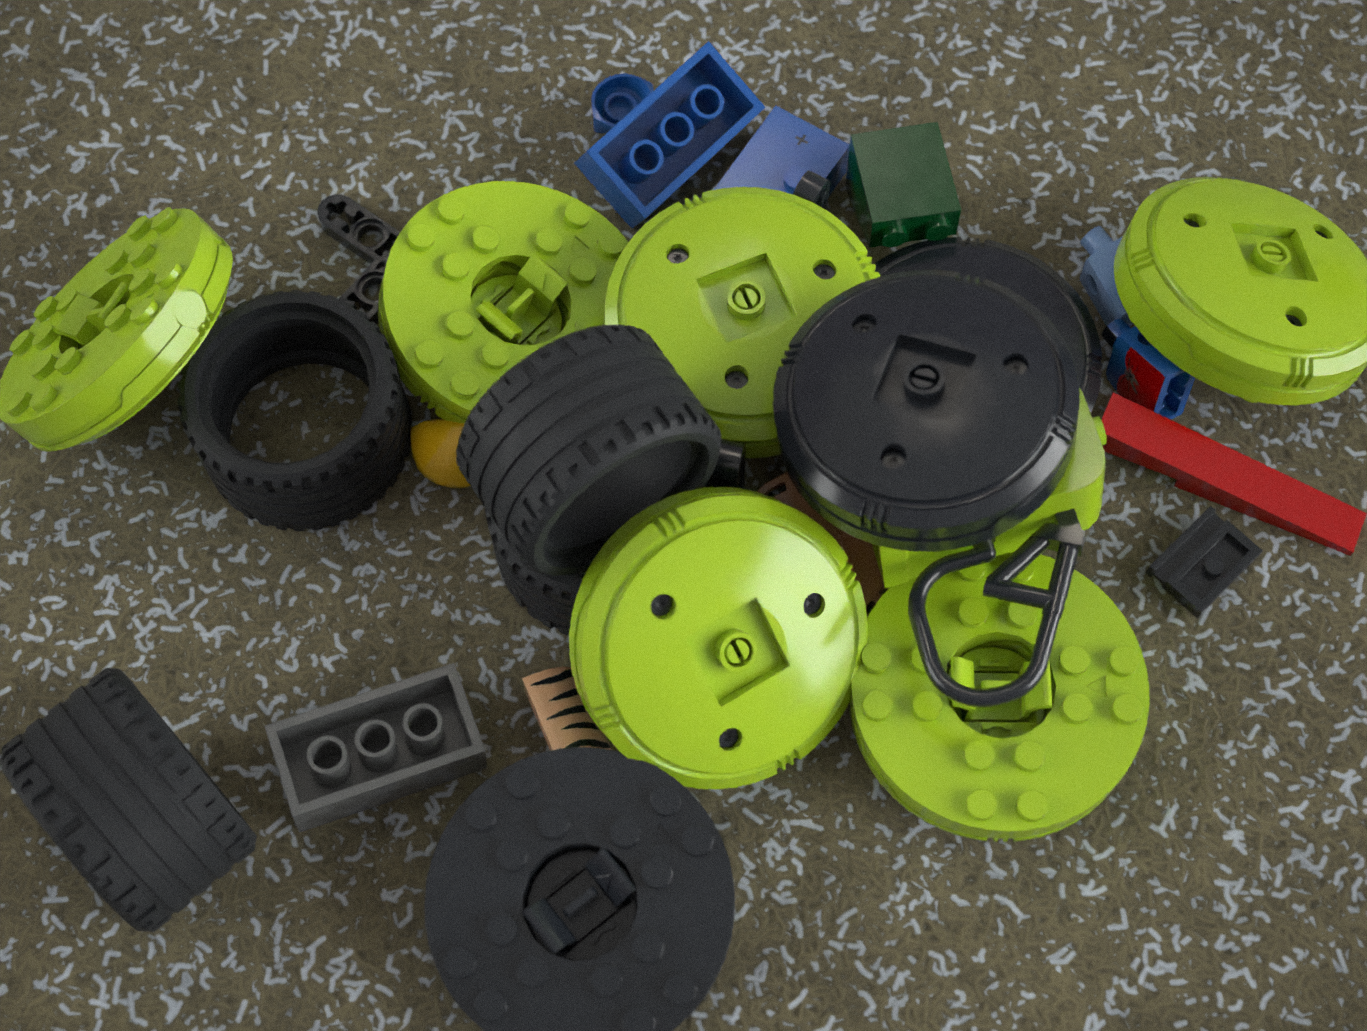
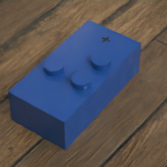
[574,41,766,228]
[713,105,850,196]

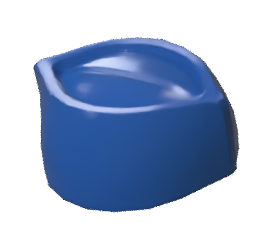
[591,73,654,133]

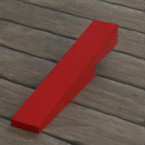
[1101,392,1367,556]

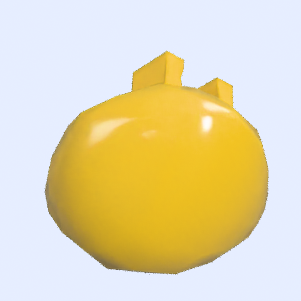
[410,419,470,488]

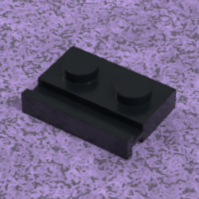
[1146,506,1263,619]

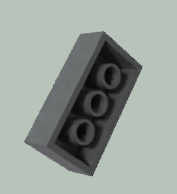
[264,663,487,833]

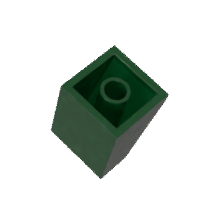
[845,122,961,248]

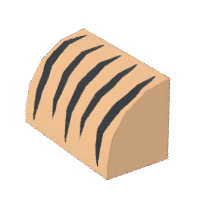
[522,666,612,751]

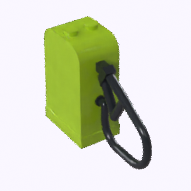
[871,387,1107,707]

